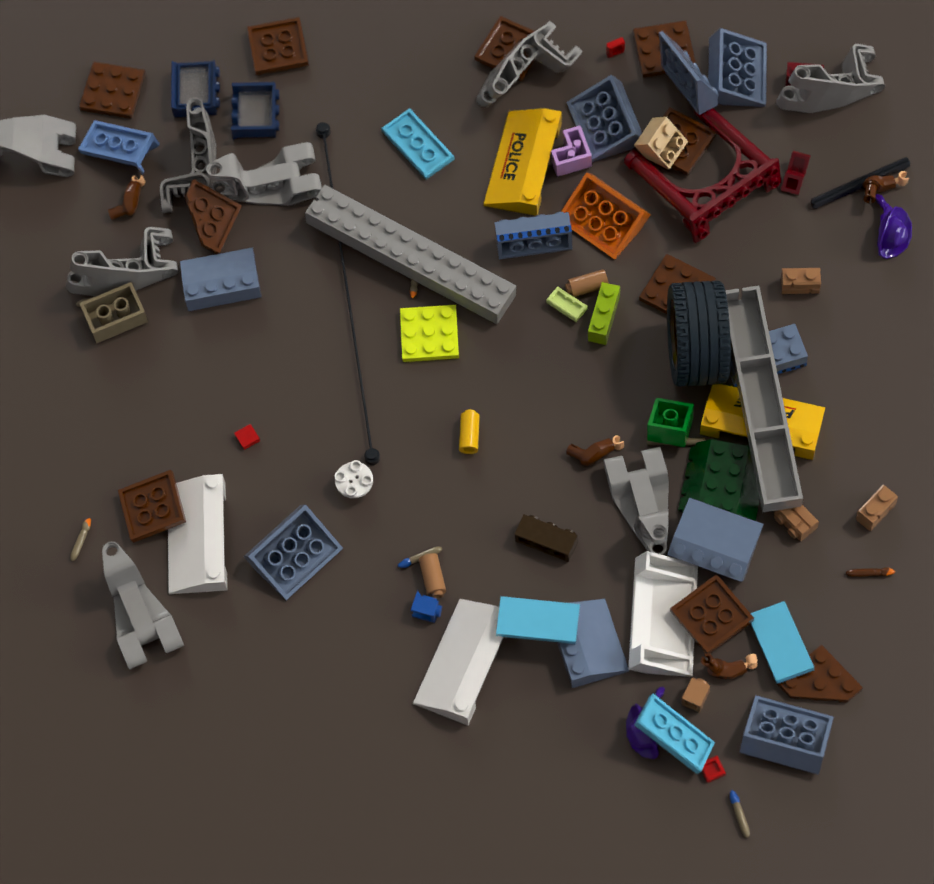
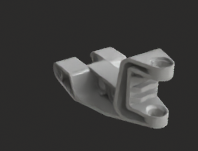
[477,21,583,107]
[776,44,885,113]
[160,98,217,213]
[0,115,76,177]
[206,142,322,206]
[66,227,178,296]
[603,447,669,556]
[102,542,184,670]

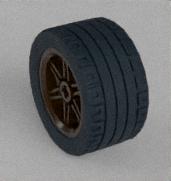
[667,281,731,386]

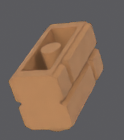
[781,268,821,294]
[856,485,898,531]
[774,505,819,541]

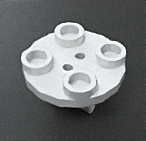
[335,460,373,498]

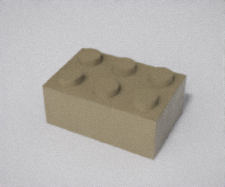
[79,282,148,343]

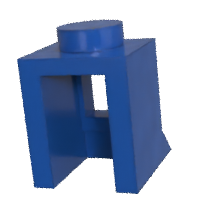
[411,590,442,623]

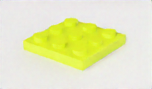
[400,305,459,362]

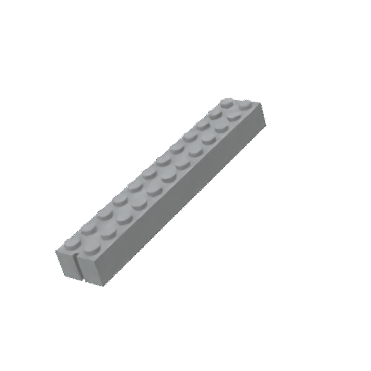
[305,185,516,324]
[725,286,803,512]

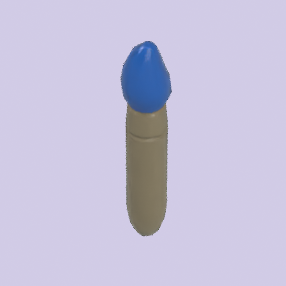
[398,546,442,568]
[730,790,750,838]

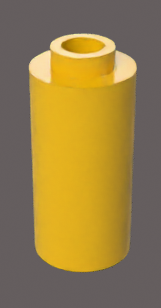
[459,409,480,454]

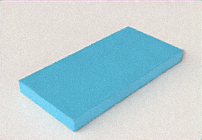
[381,108,455,179]
[496,596,580,644]
[750,601,814,684]
[635,694,715,774]

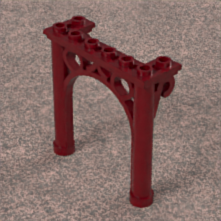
[624,108,781,244]

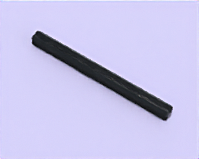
[810,157,911,209]

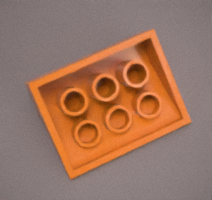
[561,172,651,259]

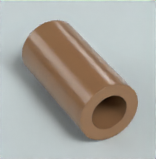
[565,269,608,297]
[419,553,446,599]

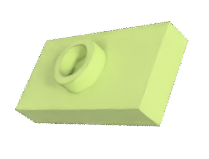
[546,286,588,322]

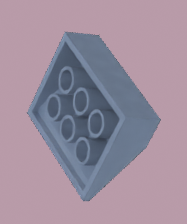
[708,28,767,107]
[659,31,719,115]
[567,75,642,162]
[180,247,262,311]
[667,498,764,582]
[243,504,343,600]
[557,599,629,688]
[739,695,834,775]

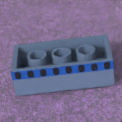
[495,212,572,259]
[729,324,808,387]

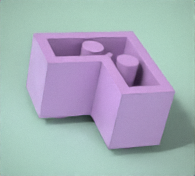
[551,125,592,177]

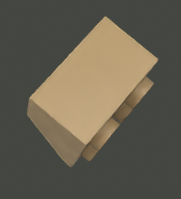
[634,117,688,169]

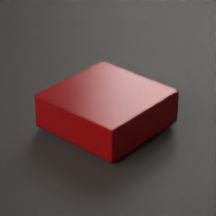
[606,37,625,58]
[234,424,260,450]
[702,756,726,783]

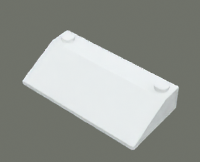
[168,474,227,594]
[629,551,698,677]
[413,599,507,725]

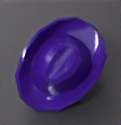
[875,194,912,259]
[626,687,665,759]

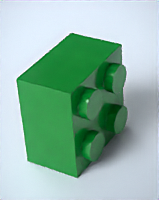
[647,398,694,447]

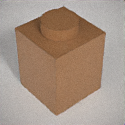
[681,678,710,713]

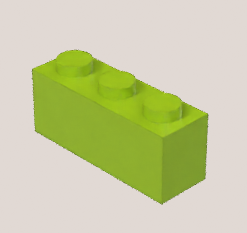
[588,282,620,345]

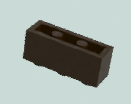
[514,514,578,562]

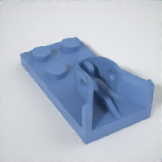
[78,120,160,174]

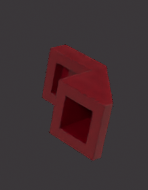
[781,151,811,195]

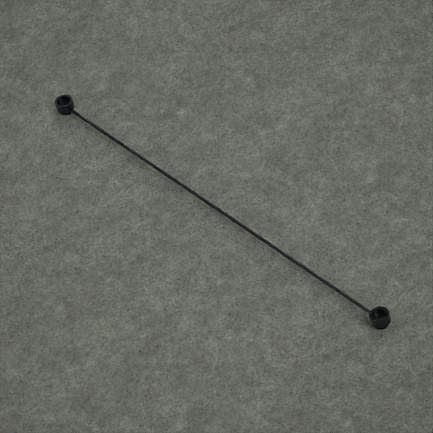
[316,122,380,465]

